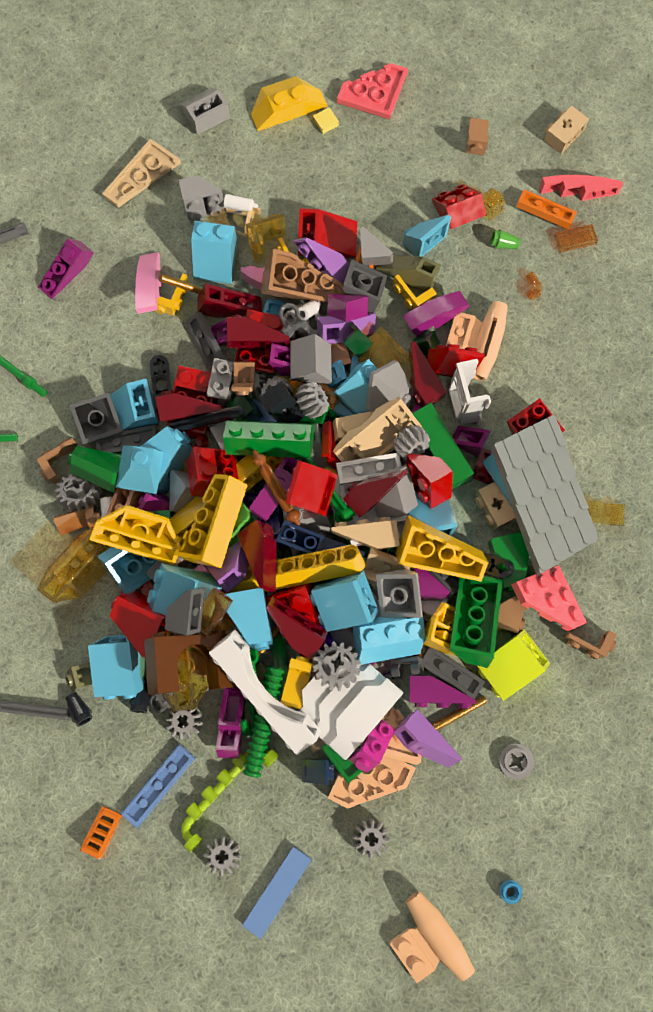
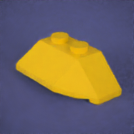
[251,76,327,131]
[89,505,182,565]
[423,603,457,657]

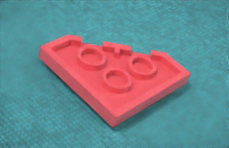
[337,63,408,120]
[511,565,587,631]

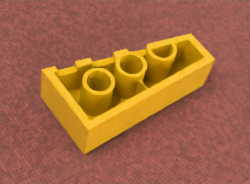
[174,474,247,568]
[395,515,488,582]

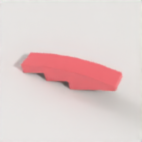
[539,175,623,201]

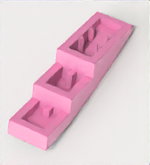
[135,252,161,314]

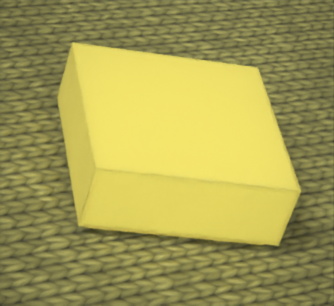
[313,108,339,134]

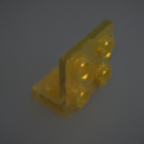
[246,213,286,263]
[353,326,410,368]

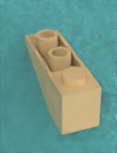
[330,517,400,550]

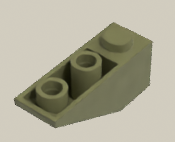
[376,255,441,292]

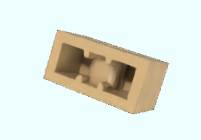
[544,105,589,154]
[475,482,516,530]

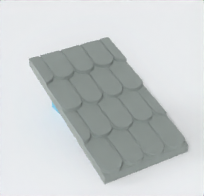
[482,415,598,576]

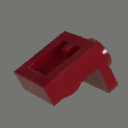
[473,448,492,484]

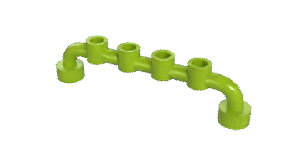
[181,749,279,853]

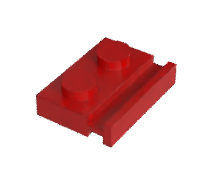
[322,421,341,471]

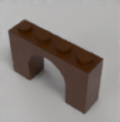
[144,630,238,695]

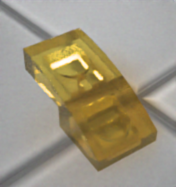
[586,501,625,526]

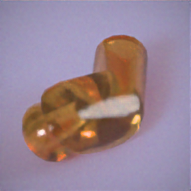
[525,271,542,300]
[318,383,339,409]

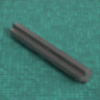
[0,700,70,720]

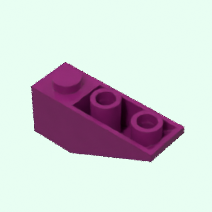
[38,238,94,299]
[248,457,298,521]
[410,676,476,708]

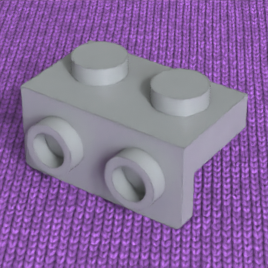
[207,358,234,407]

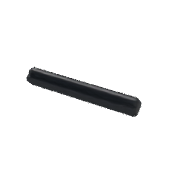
[169,406,245,431]

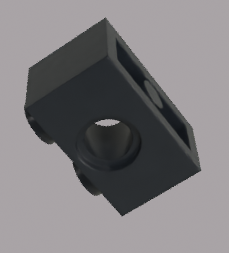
[262,381,306,423]

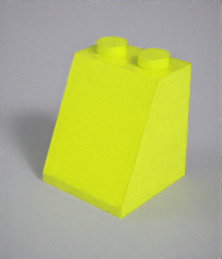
[478,629,550,701]

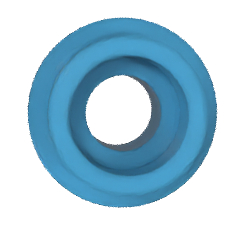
[499,880,522,904]

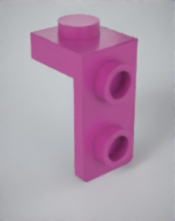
[349,719,395,773]

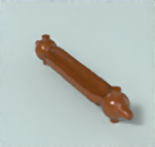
[253,450,300,526]

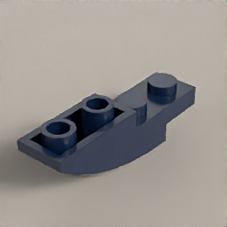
[276,521,365,557]

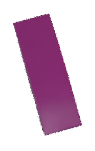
[403,291,470,337]
[215,687,246,759]

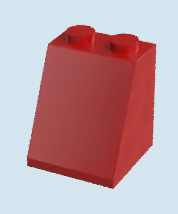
[109,591,172,659]

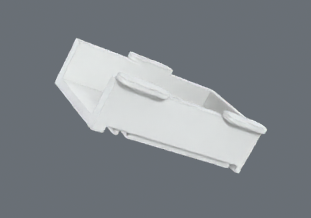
[447,359,491,426]

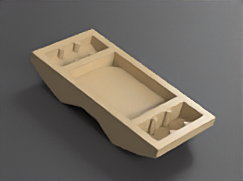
[333,397,422,462]

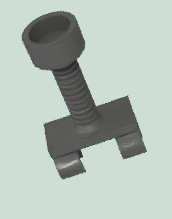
[390,656,424,678]

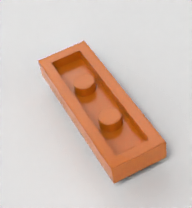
[516,189,577,230]

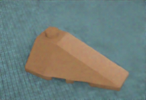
[261,249,345,304]

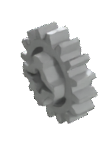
[55,473,102,511]
[312,642,361,691]

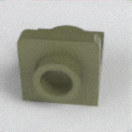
[65,662,92,692]

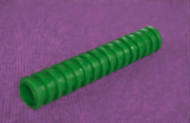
[242,666,285,778]

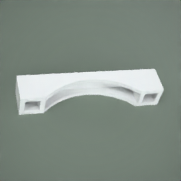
[209,630,321,755]

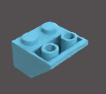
[110,379,159,431]

